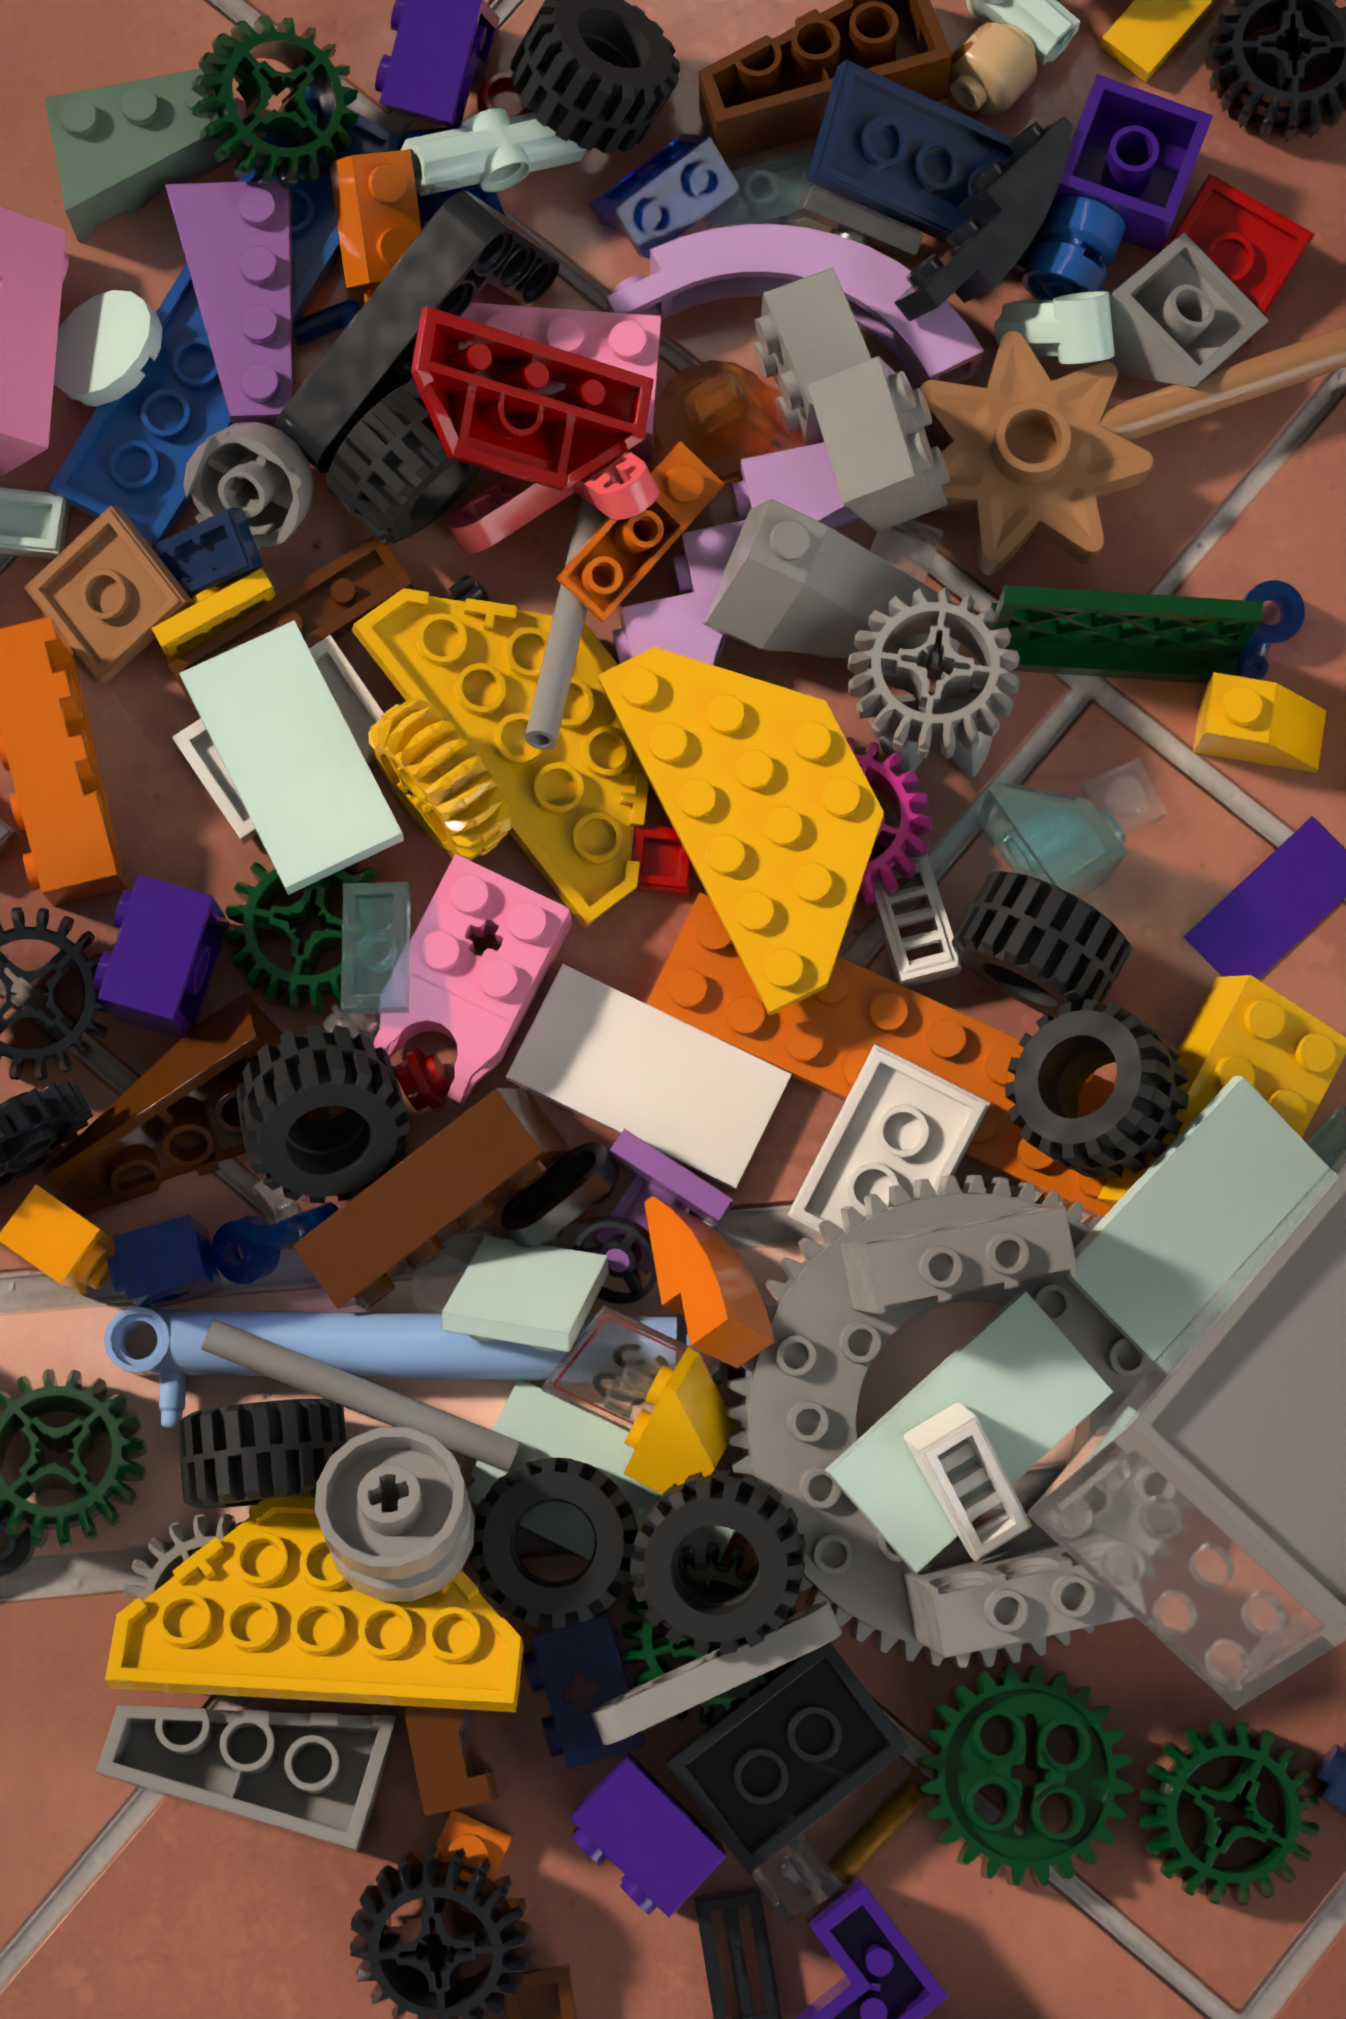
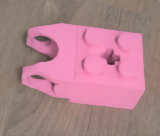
[374,854,572,1108]

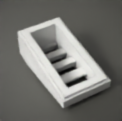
[873,854,962,988]
[903,1403,1032,1562]

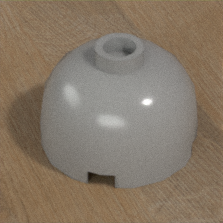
[183,422,314,550]

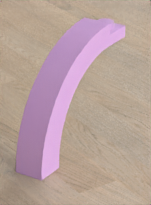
[606,224,984,388]

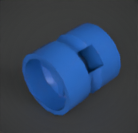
[1022,195,1126,300]

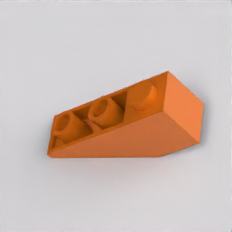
[556,441,725,622]

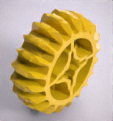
[368,698,511,861]

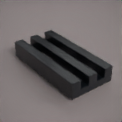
[694,1886,782,2019]

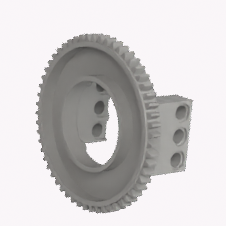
[725,1175,1195,1668]

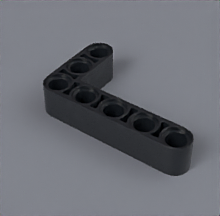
[275,191,560,474]

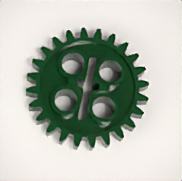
[915,1664,1134,1886]

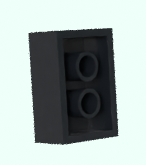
[666,1642,910,1874]

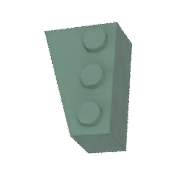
[44,69,239,242]

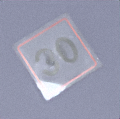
[542,1305,720,1432]

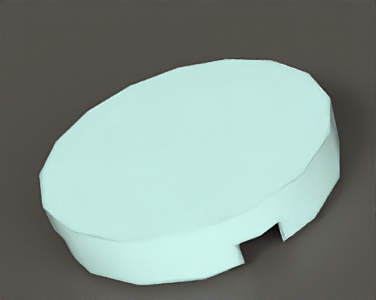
[54,290,163,407]

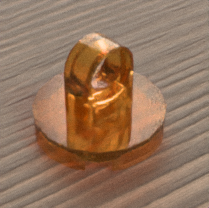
[654,360,777,484]

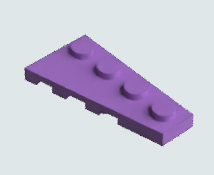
[165,181,295,424]

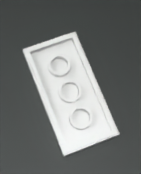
[506,964,792,1191]

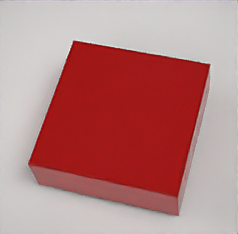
[631,825,693,896]

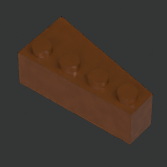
[699,0,952,163]
[292,1088,571,1310]

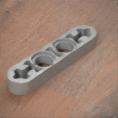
[589,1601,843,1745]

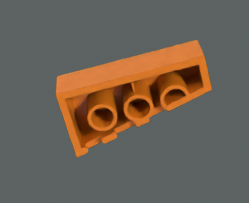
[0,616,127,906]

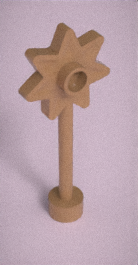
[920,326,1346,575]

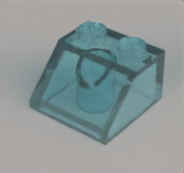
[976,781,1127,899]

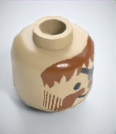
[949,22,1037,116]

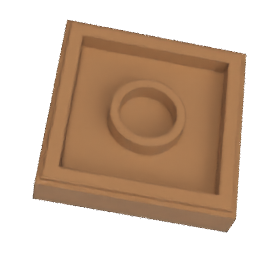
[24,505,194,684]

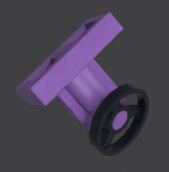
[573,1128,733,1304]

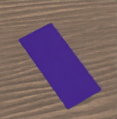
[1184,816,1346,979]

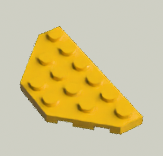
[352,588,649,929]
[597,647,884,1016]
[105,1496,523,1712]

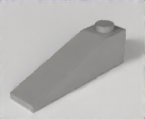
[703,499,973,671]

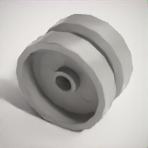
[314,1427,475,1602]

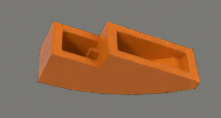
[644,1196,775,1368]

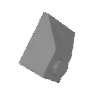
[1107,233,1269,388]

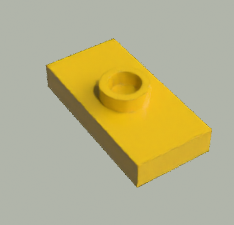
[151,568,276,663]

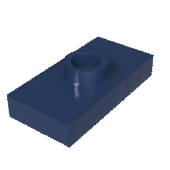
[151,507,264,599]

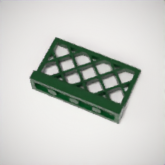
[990,585,1263,684]

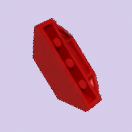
[411,306,654,491]

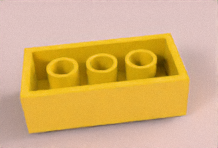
[1097,975,1346,1208]

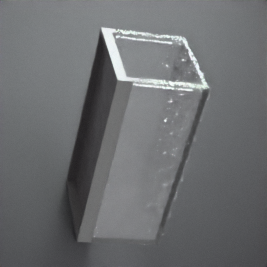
[1027,1148,1346,1710]

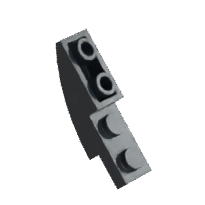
[894,116,1072,322]

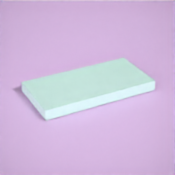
[179,620,404,895]
[1065,1075,1330,1361]
[825,1291,1113,1573]
[467,1380,734,1587]

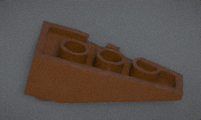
[43,993,330,1215]

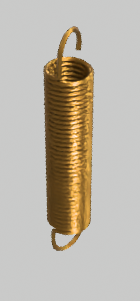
[814,1766,929,1899]

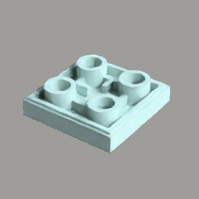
[442,1235,609,1352]

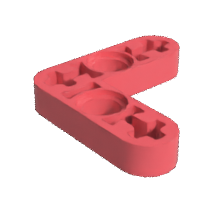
[447,450,660,553]

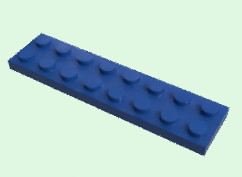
[49,87,404,546]

